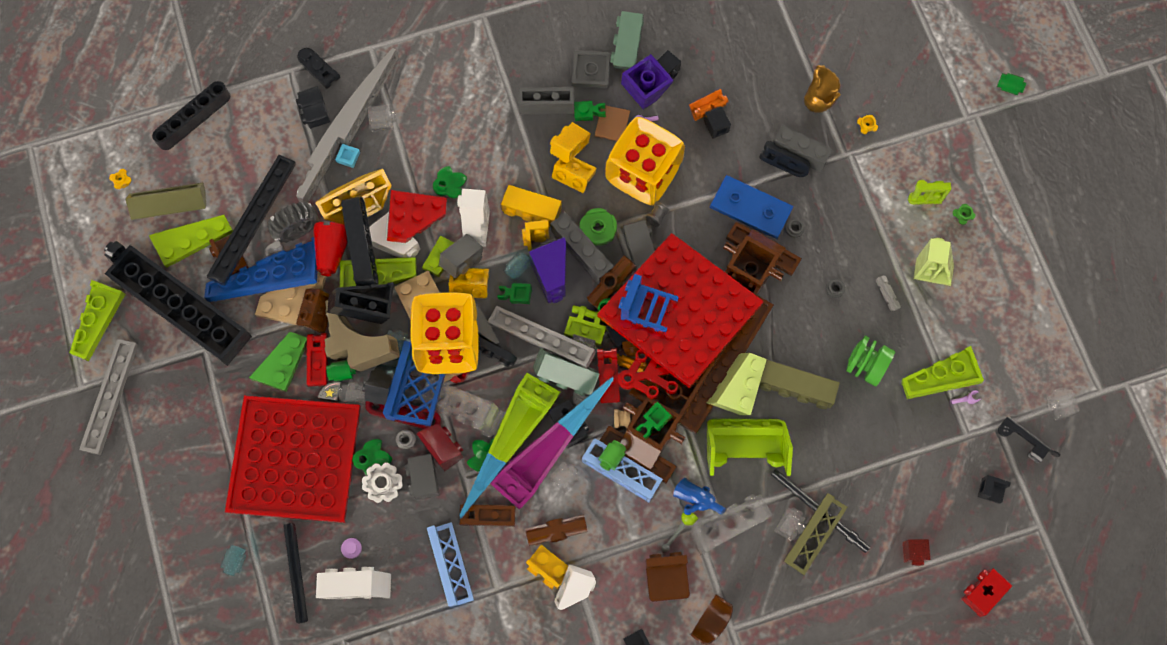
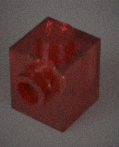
[903,539,931,566]

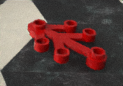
[618,350,678,399]

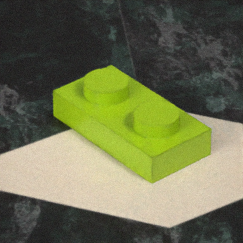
[422,236,454,277]

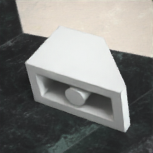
[554,564,596,610]

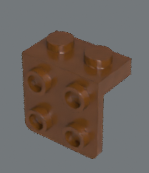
[645,552,690,602]

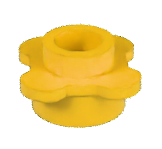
[857,115,878,134]
[109,169,131,189]

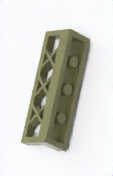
[783,493,848,575]

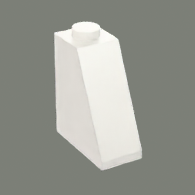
[369,212,420,258]

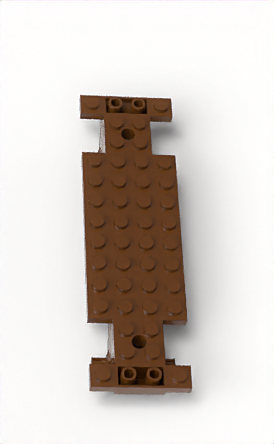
[599,222,802,484]

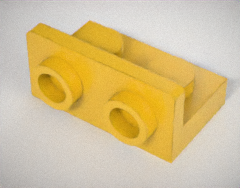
[552,157,597,193]
[522,220,550,251]
[449,268,489,298]
[526,545,568,589]

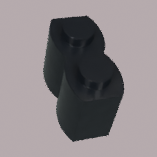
[296,86,331,129]

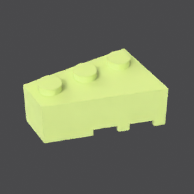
[914,238,954,286]
[707,353,767,415]

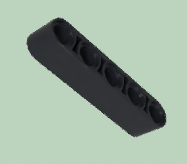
[152,81,231,150]
[341,196,379,286]

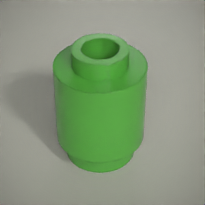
[598,440,626,471]

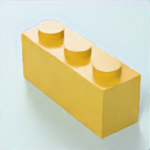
[501,185,562,227]

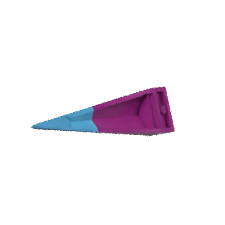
[490,377,613,510]

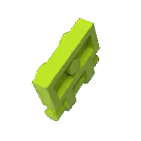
[564,305,606,346]

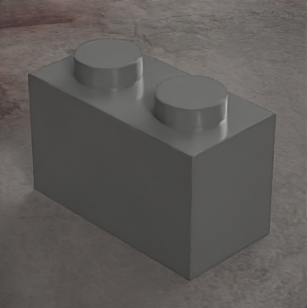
[439,234,483,278]
[405,454,440,500]

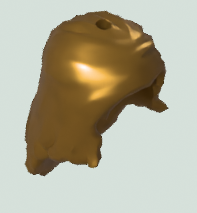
[804,65,841,113]

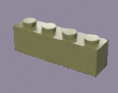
[759,360,840,409]

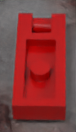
[307,333,328,387]
[597,348,620,404]

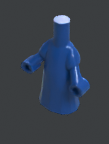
[673,477,726,515]

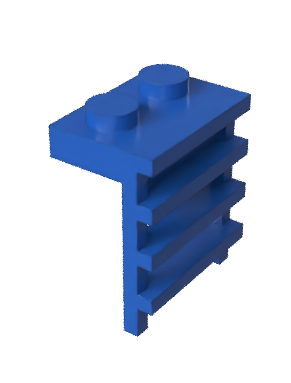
[619,274,679,333]

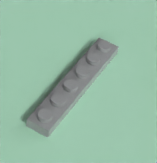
[488,306,596,369]
[79,339,138,455]

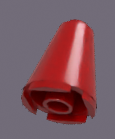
[313,222,348,277]

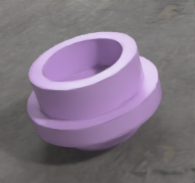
[341,538,362,559]

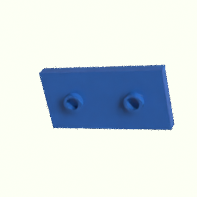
[710,175,794,239]

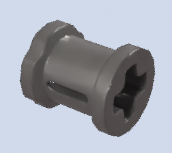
[645,201,669,226]

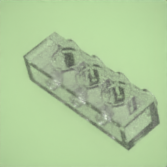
[418,377,500,431]
[689,494,773,556]

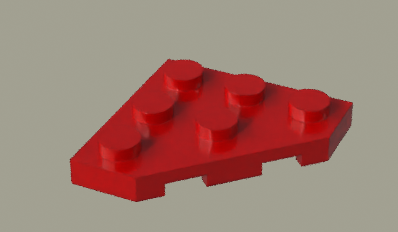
[387,190,447,243]

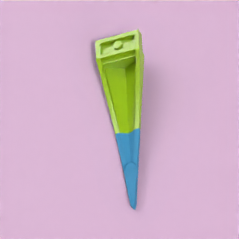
[460,373,560,518]

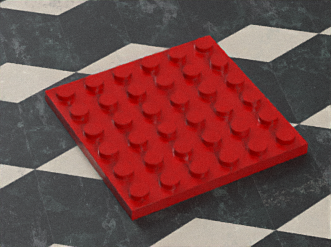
[597,233,764,389]
[225,395,361,523]

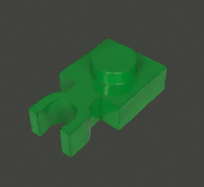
[574,101,606,121]
[497,283,532,304]
[636,402,673,439]

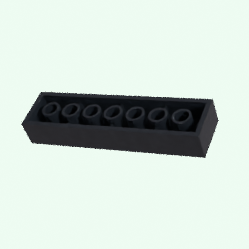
[105,245,252,366]

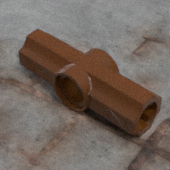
[587,255,637,309]
[525,515,588,546]

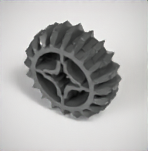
[267,202,319,243]

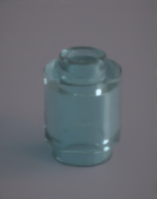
[503,252,531,281]
[220,545,246,576]

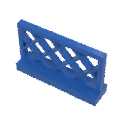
[383,341,446,427]

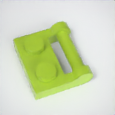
[907,180,951,205]

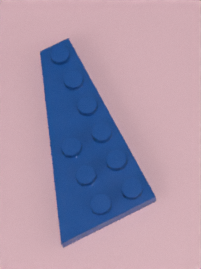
[204,237,318,302]

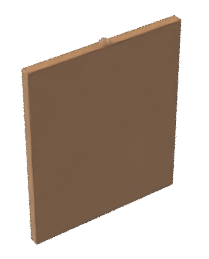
[595,106,630,141]

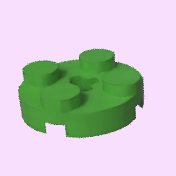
[579,208,617,246]

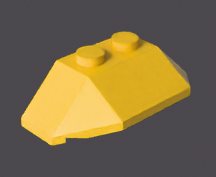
[315,168,392,225]

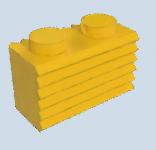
[550,122,591,164]

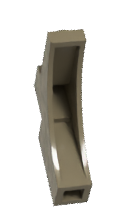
[324,301,400,372]

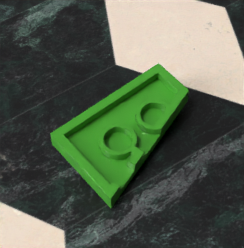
[249,332,307,392]

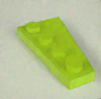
[149,215,233,268]
[340,257,417,287]
[69,280,126,362]
[901,346,984,399]

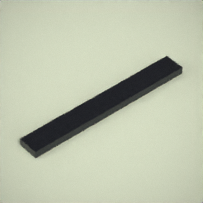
[207,155,296,286]

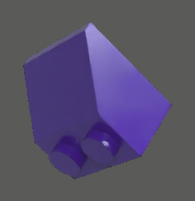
[621,54,674,110]

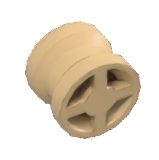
[614,409,630,428]

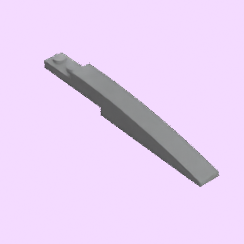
[296,48,398,203]

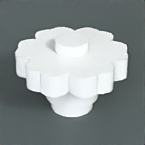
[362,463,403,503]

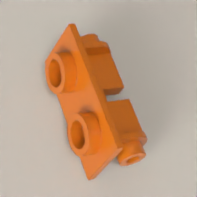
[689,89,729,121]

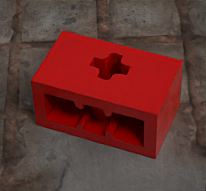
[962,568,1012,617]

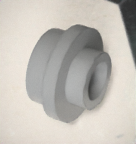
[396,430,416,449]

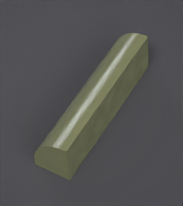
[125,182,206,220]

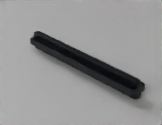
[283,523,308,624]

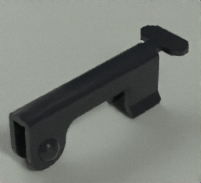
[998,417,1061,463]

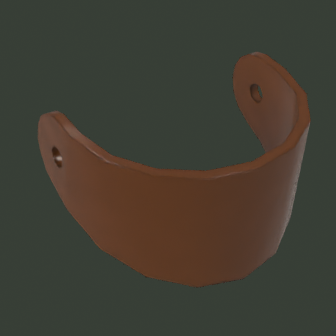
[690,594,733,645]

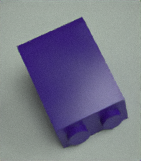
[529,237,567,303]

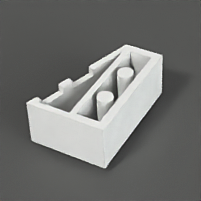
[457,189,490,247]
[316,567,391,599]

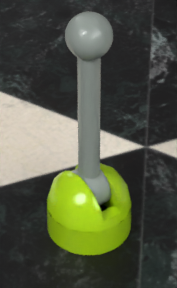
[661,511,699,552]

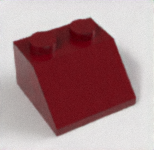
[417,424,464,472]

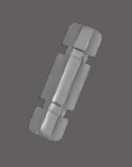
[876,275,901,311]

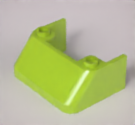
[707,419,793,476]

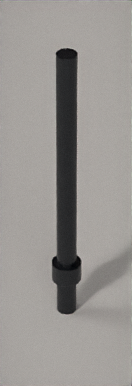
[771,469,870,553]

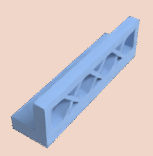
[582,438,663,503]
[427,522,474,608]

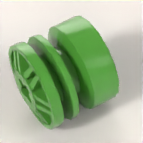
[846,335,895,387]

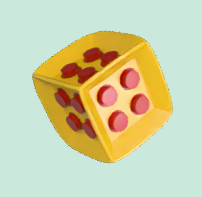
[605,117,685,206]
[410,293,478,374]

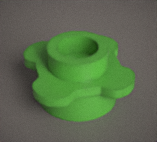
[953,204,975,225]

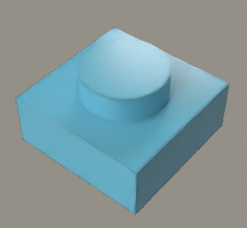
[335,144,360,168]

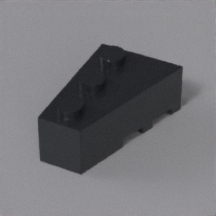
[327,282,394,324]

